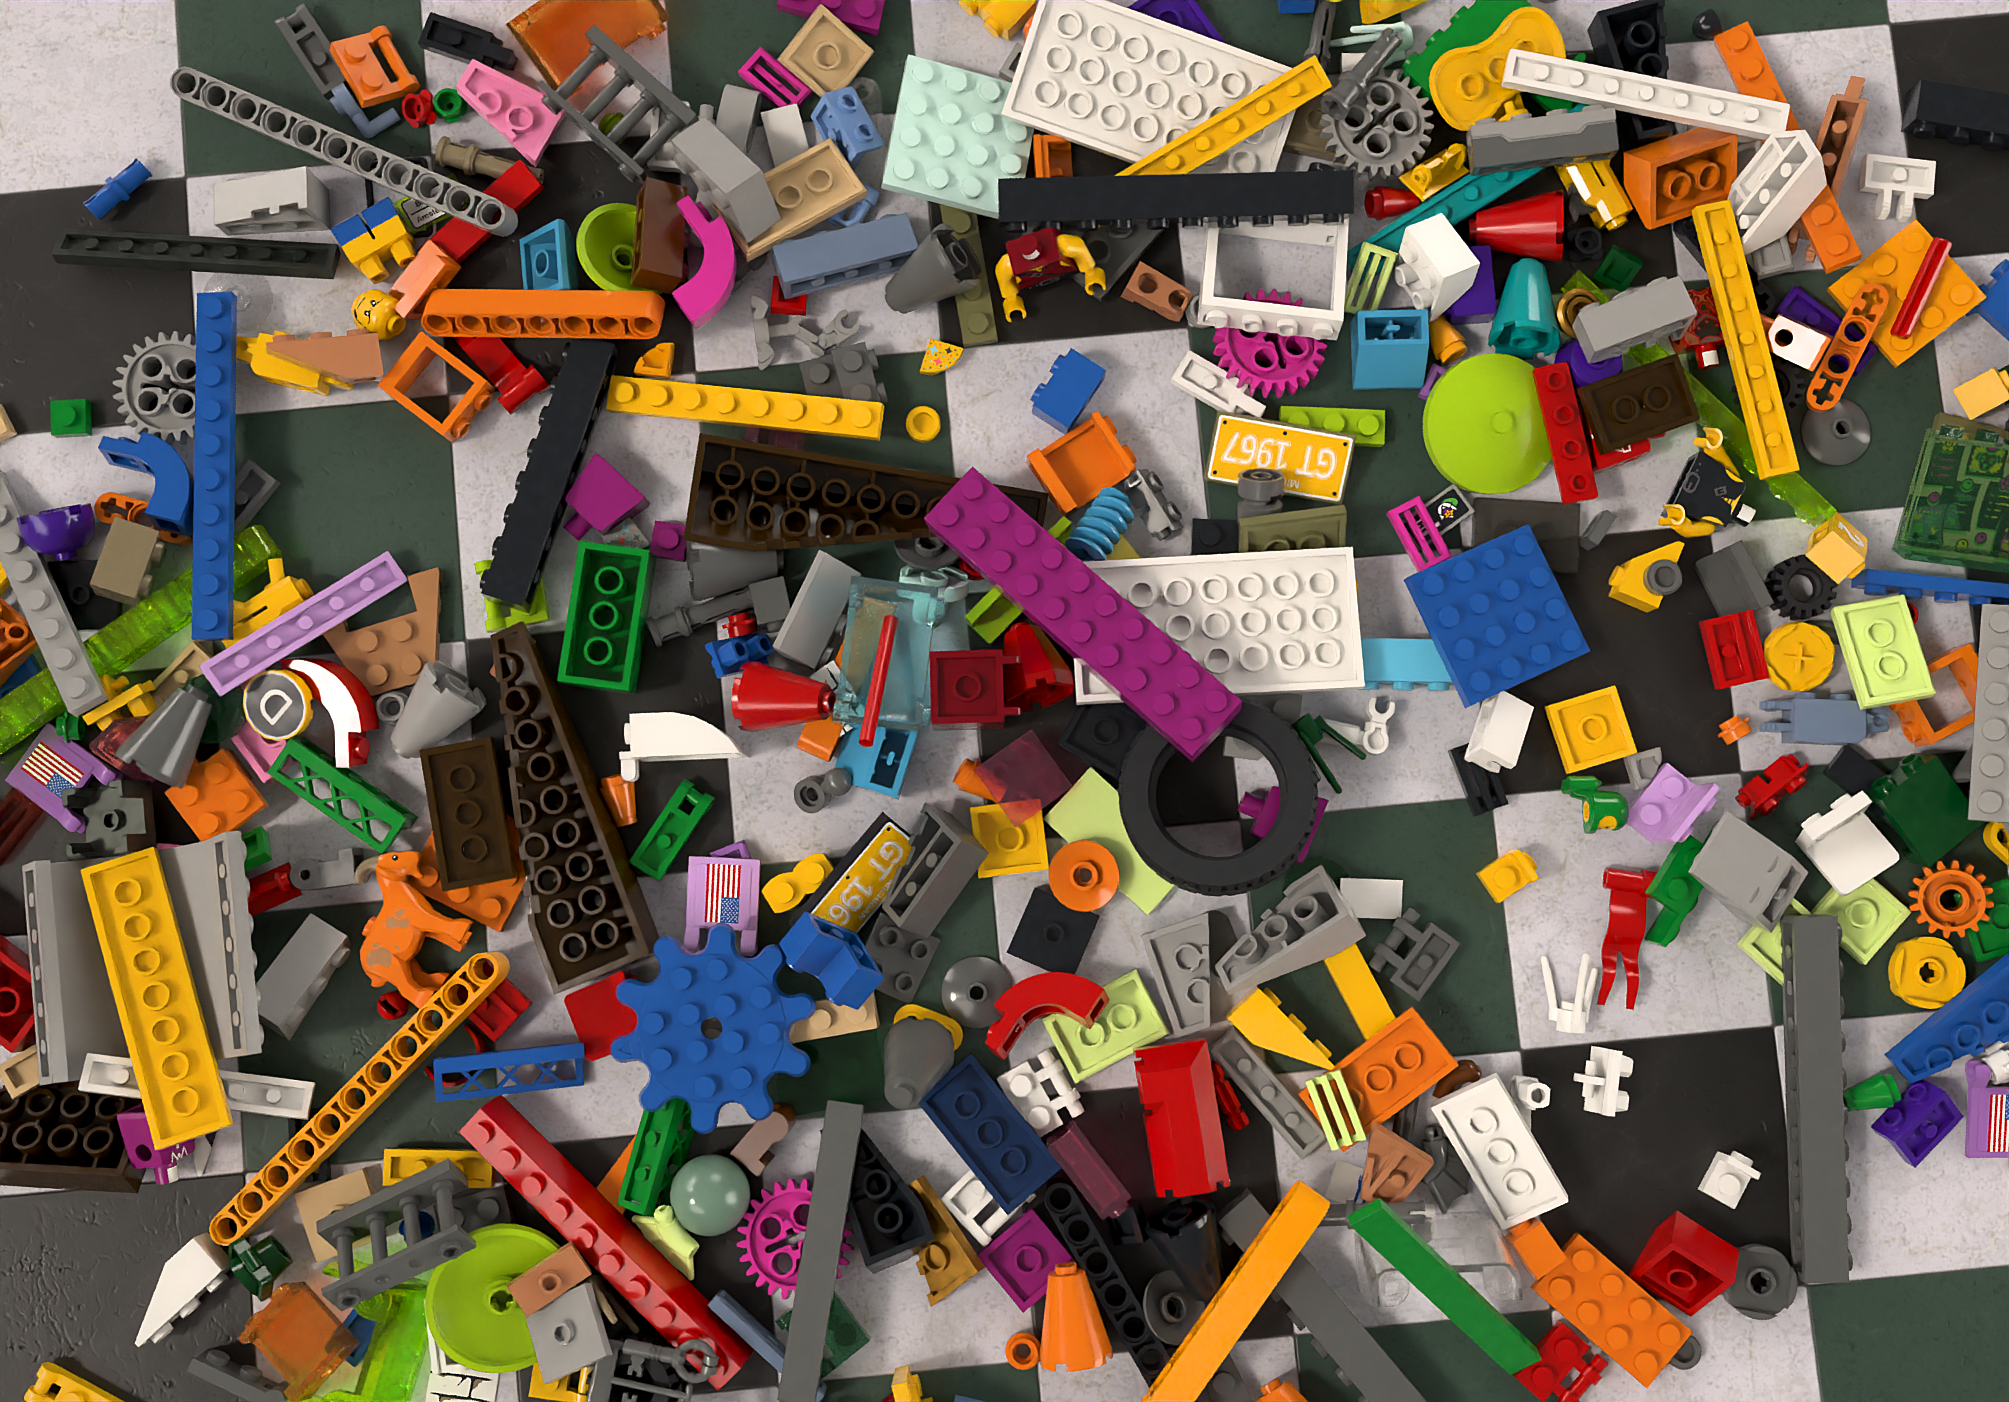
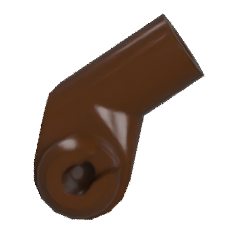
[1432,1059,1482,1099]

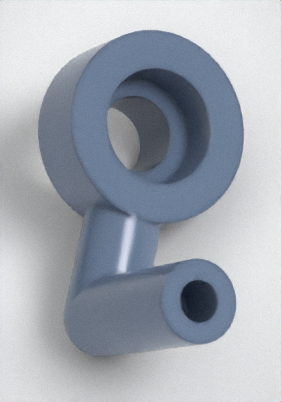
[330,82,401,138]

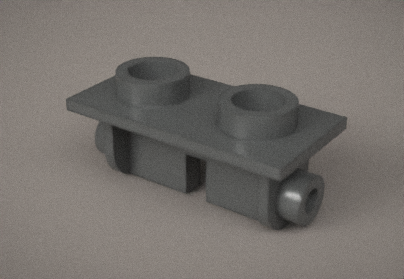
[1123,469,1184,541]

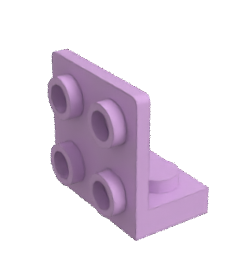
[1627,763,1720,845]

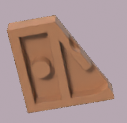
[1360,1121,1434,1203]

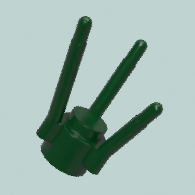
[1291,713,1366,794]

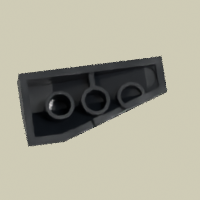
[820,1128,935,1274]

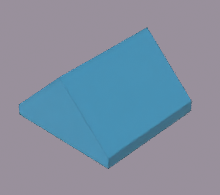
[520,219,578,290]

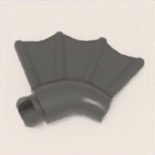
[1421,1125,1470,1214]

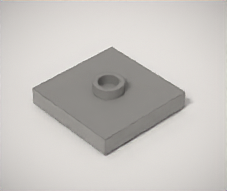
[524,1283,613,1384]

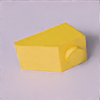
[1609,541,1684,613]

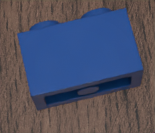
[1030,348,1106,435]

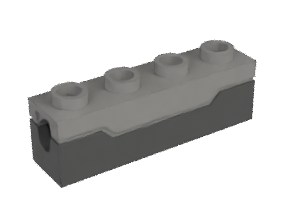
[1466,104,1619,176]

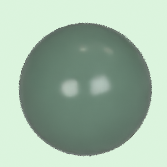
[670,1154,750,1236]

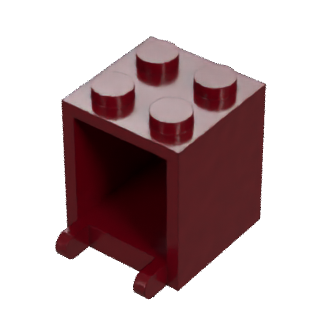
[929,649,1023,731]

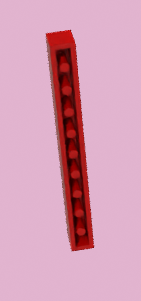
[459,1095,755,1391]

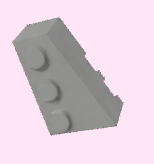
[1572,275,1697,364]
[255,913,351,1041]

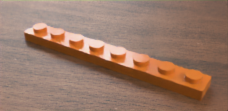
[1714,21,1862,274]

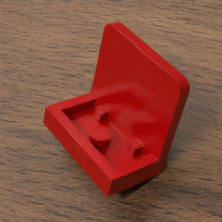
[564,969,640,1061]

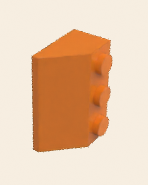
[1624,127,1738,230]

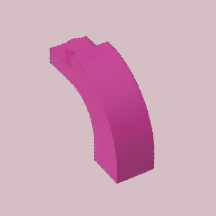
[672,195,737,329]

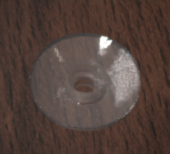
[203,273,273,333]

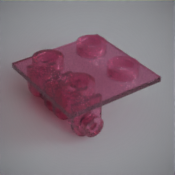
[974,729,1073,828]

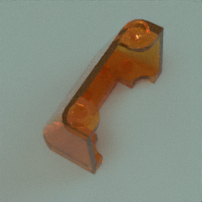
[504,0,670,97]

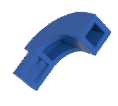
[98,432,194,537]

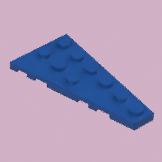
[1884,952,2009,1084]

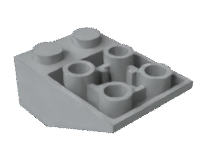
[1688,811,1808,933]

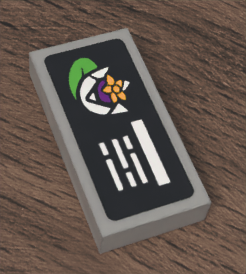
[1402,484,1474,552]

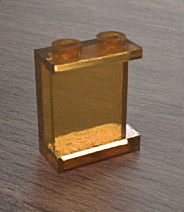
[238,1281,360,1402]

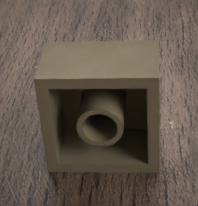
[90,517,167,608]

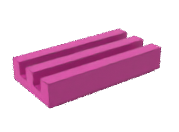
[738,47,813,109]
[1386,496,1452,572]

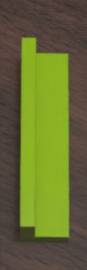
[965,516,1073,646]

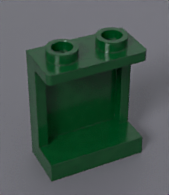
[1866,753,1983,867]

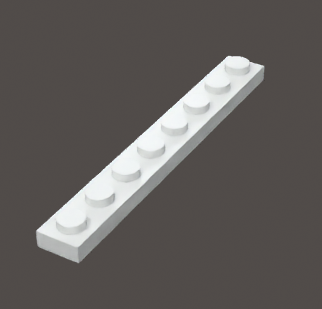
[1501,48,1790,140]

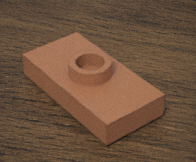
[507,1241,591,1317]

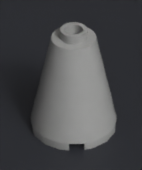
[390,660,486,759]

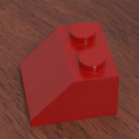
[1629,1211,1739,1317]

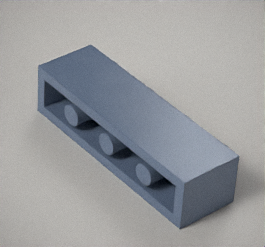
[772,213,918,299]

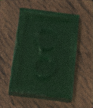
[775,1028,886,1115]

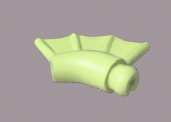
[632,1205,699,1281]

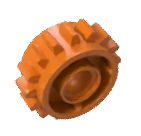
[1908,859,1994,938]

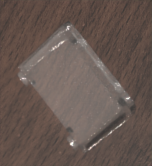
[1354,1211,1523,1308]

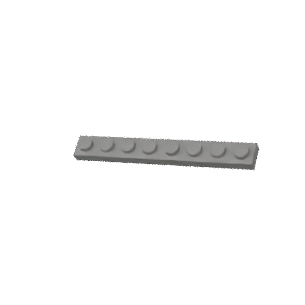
[0,470,109,717]

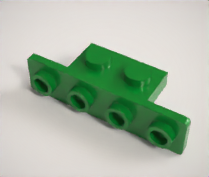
[1644,821,1719,947]

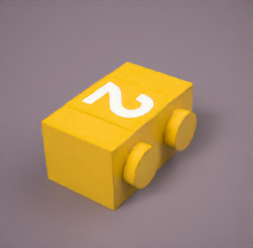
[1805,511,1868,584]

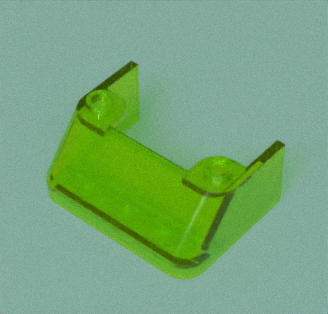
[285,1259,429,1402]

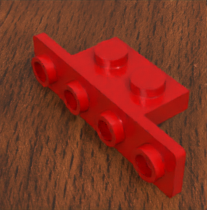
[1532,362,1598,505]

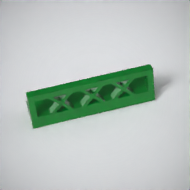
[267,737,418,854]
[617,1098,695,1216]

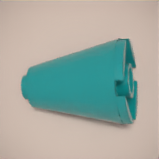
[1488,258,1561,360]

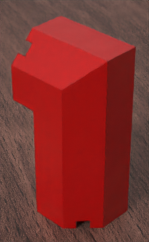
[1133,1037,1230,1197]

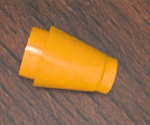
[1428,315,1468,365]

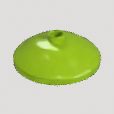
[576,203,662,295]

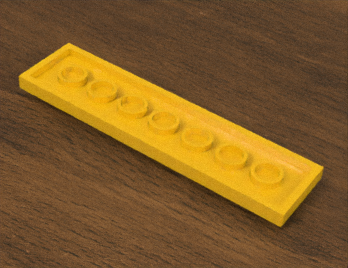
[80,847,234,1150]

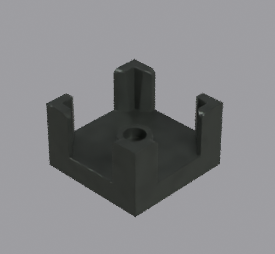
[61,780,157,861]

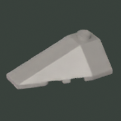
[1215,865,1367,995]

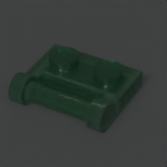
[775,1290,871,1380]

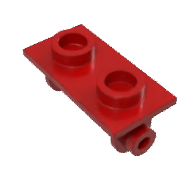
[1735,754,1809,821]
[247,862,303,917]

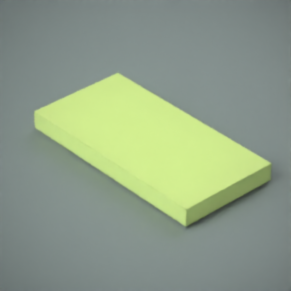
[1043,767,1175,915]

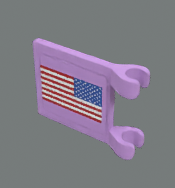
[683,856,761,956]

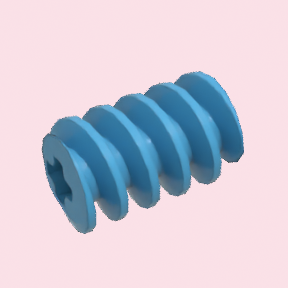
[1064,487,1135,561]

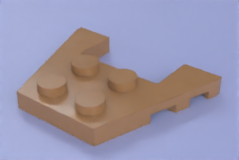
[322,567,443,698]

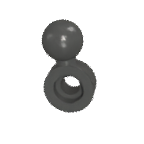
[794,768,852,813]

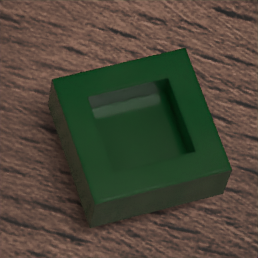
[1593,244,1644,293]

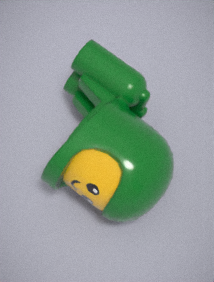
[1561,776,1629,834]

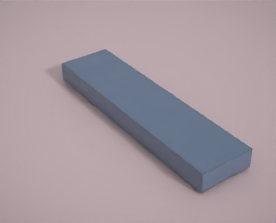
[707,1289,827,1402]

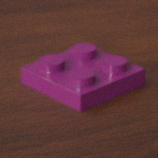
[977,1207,1078,1313]

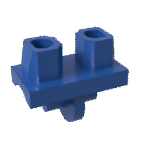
[705,633,774,679]

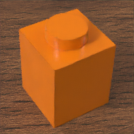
[1504,1217,1567,1280]

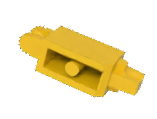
[236,330,354,397]

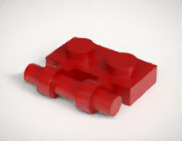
[1513,1320,1608,1402]

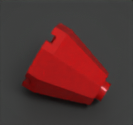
[1003,622,1075,712]

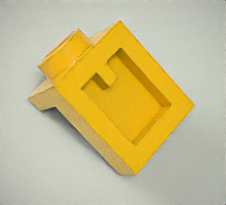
[1476,849,1539,903]

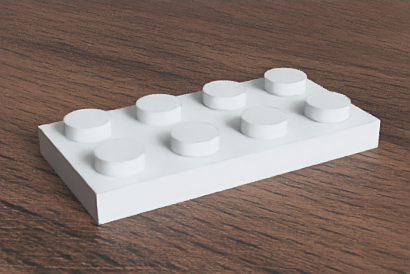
[1431,1073,1569,1230]

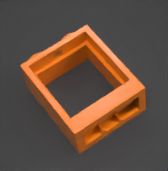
[377,331,496,444]
[1888,643,1978,747]

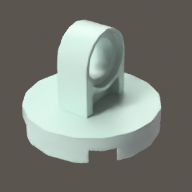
[898,564,969,629]

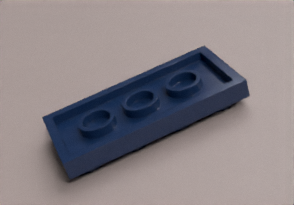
[918,1054,1064,1215]

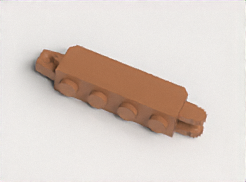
[1788,76,1868,263]

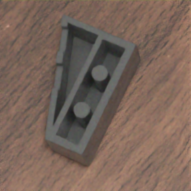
[882,802,989,938]

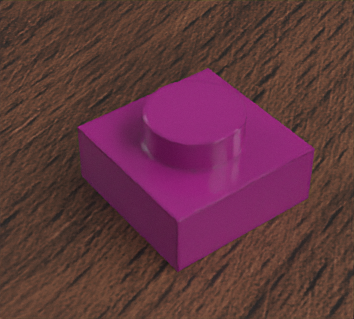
[650,520,687,562]

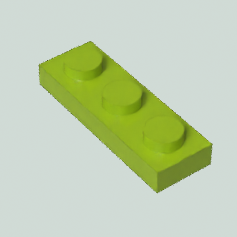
[1279,406,1385,447]

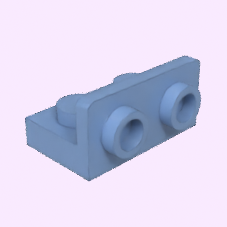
[810,86,884,171]

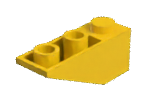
[1224,986,1335,1070]

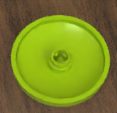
[1423,353,1552,495]
[425,1224,577,1373]

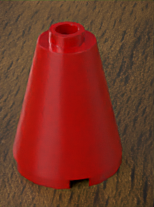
[1469,190,1564,261]
[731,661,837,732]

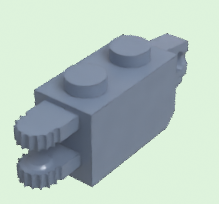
[1759,692,1889,746]

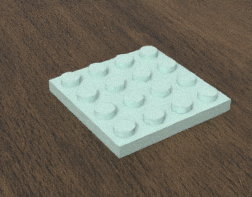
[881,54,1034,219]

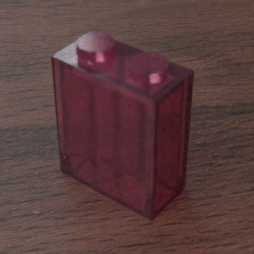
[1046,1118,1131,1220]

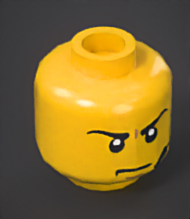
[352,289,406,341]

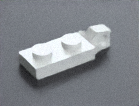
[1170,350,1266,418]

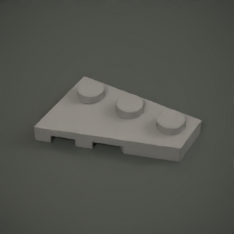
[1141,912,1211,1038]

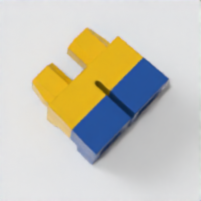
[330,197,417,284]

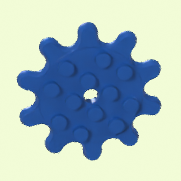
[610,923,816,1134]

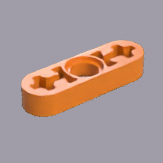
[94,492,193,546]

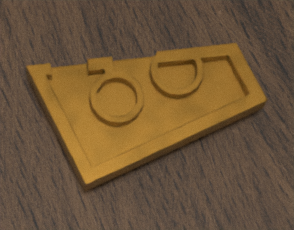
[908,1175,985,1307]

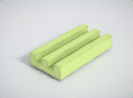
[1344,242,1398,314]
[1305,1068,1367,1151]

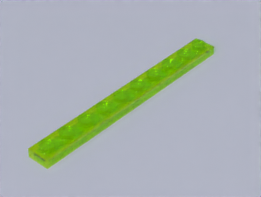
[1560,270,1837,527]

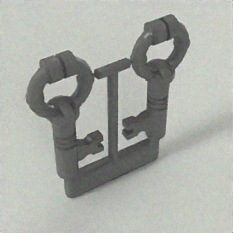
[586,1338,719,1402]

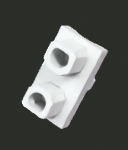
[1573,1046,1633,1117]

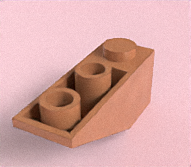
[266,329,384,384]

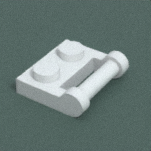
[940,1169,1037,1247]

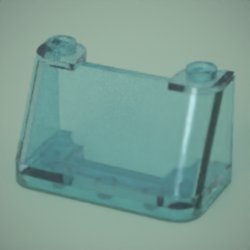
[832,576,945,733]

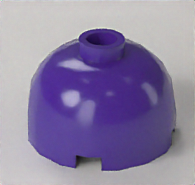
[17,503,96,561]

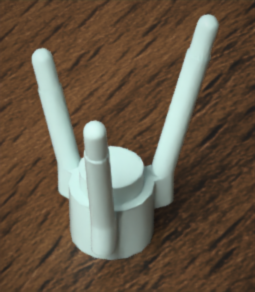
[1329,21,1414,72]

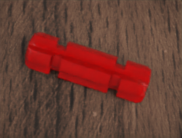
[1211,1062,1249,1131]

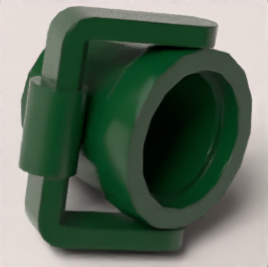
[228,1235,293,1302]

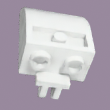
[619,712,748,782]

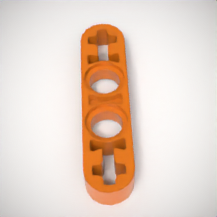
[1804,283,1889,413]

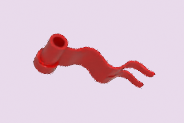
[453,337,550,415]
[1597,867,1658,1010]

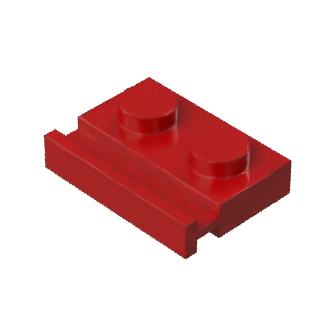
[1699,609,1770,690]
[457,959,533,1042]

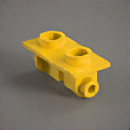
[1399,143,1469,202]

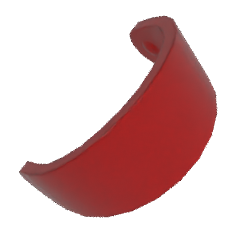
[424,1023,487,1087]

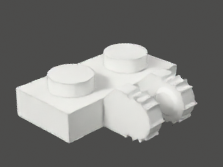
[1859,154,1936,222]

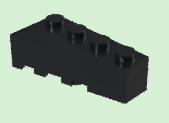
[1587,0,1673,151]

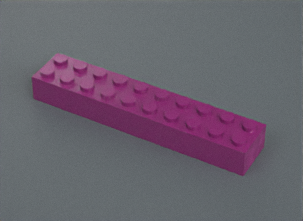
[924,466,1242,763]

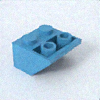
[1350,309,1429,390]
[834,718,920,800]

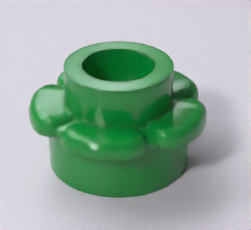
[434,88,468,123]
[56,709,85,743]

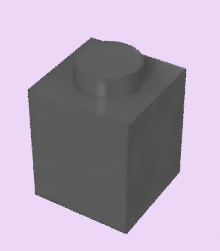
[749,576,792,633]

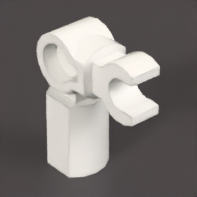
[1319,697,1395,755]
[1510,1075,1551,1131]

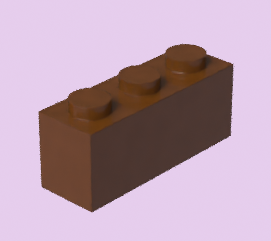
[631,177,689,295]

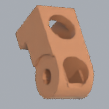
[1121,261,1193,322]

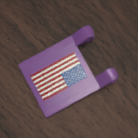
[5,723,125,834]
[1965,1060,2009,1158]

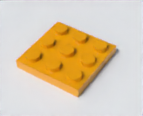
[1827,219,1987,368]

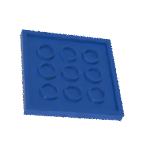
[1404,524,1590,708]

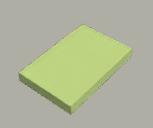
[1830,594,1936,710]
[1042,969,1170,1084]

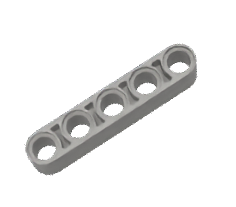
[688,84,762,249]

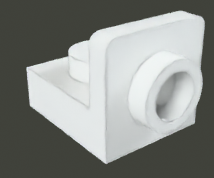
[1698,1151,1761,1209]

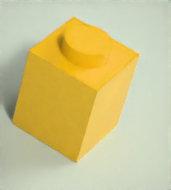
[1953,366,2009,420]

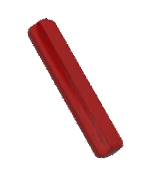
[1890,237,1952,340]

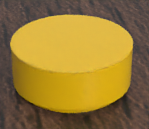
[906,406,941,443]

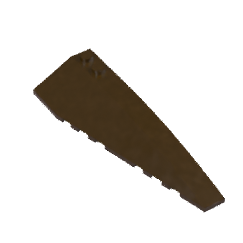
[490,621,660,995]

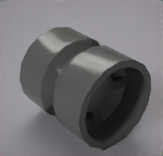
[1237,468,1285,523]

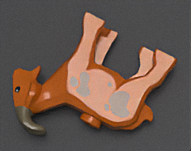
[354,850,473,1009]

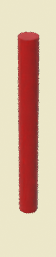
[859,615,898,747]

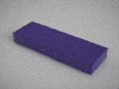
[1771,285,1879,377]

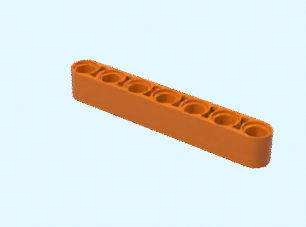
[421,289,665,339]

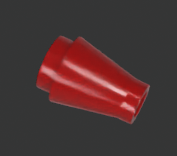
[1364,186,1419,221]

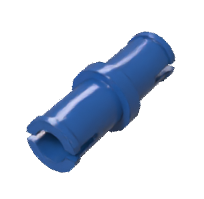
[83,158,153,220]

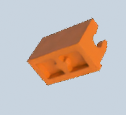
[1033,134,1073,178]

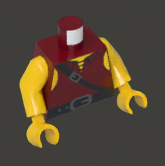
[995,227,1106,322]

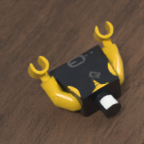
[1658,427,1756,538]

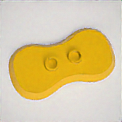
[1429,7,1566,131]

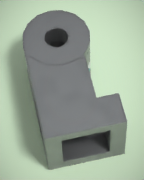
[290,848,366,890]

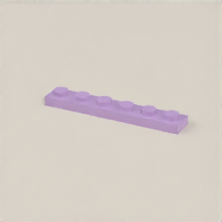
[199,551,408,697]

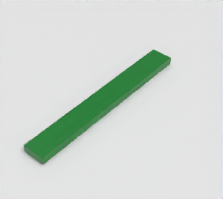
[1348,1198,1541,1376]

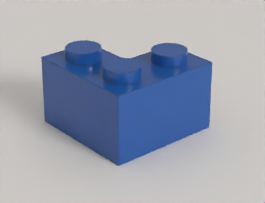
[779,911,884,1010]

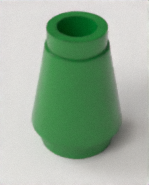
[1843,1072,1901,1112]

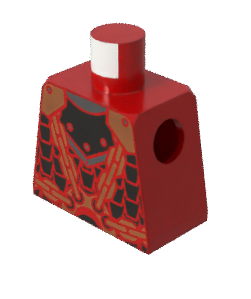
[1668,287,1725,370]

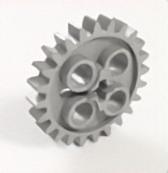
[1319,67,1434,182]
[113,331,196,446]

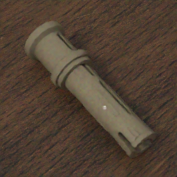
[435,136,544,184]

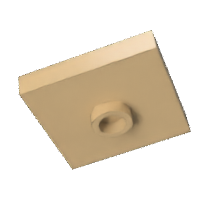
[777,4,875,98]
[294,1167,388,1263]

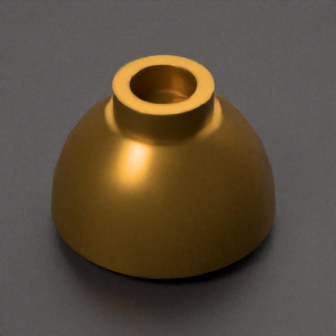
[1554,288,1601,338]

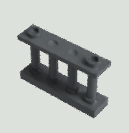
[537,24,699,184]
[316,1158,476,1311]

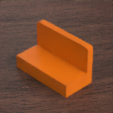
[389,240,461,320]

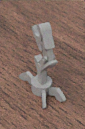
[750,294,861,371]

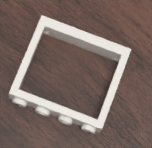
[1197,218,1349,341]

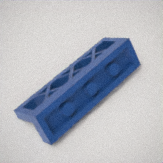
[433,1042,585,1102]

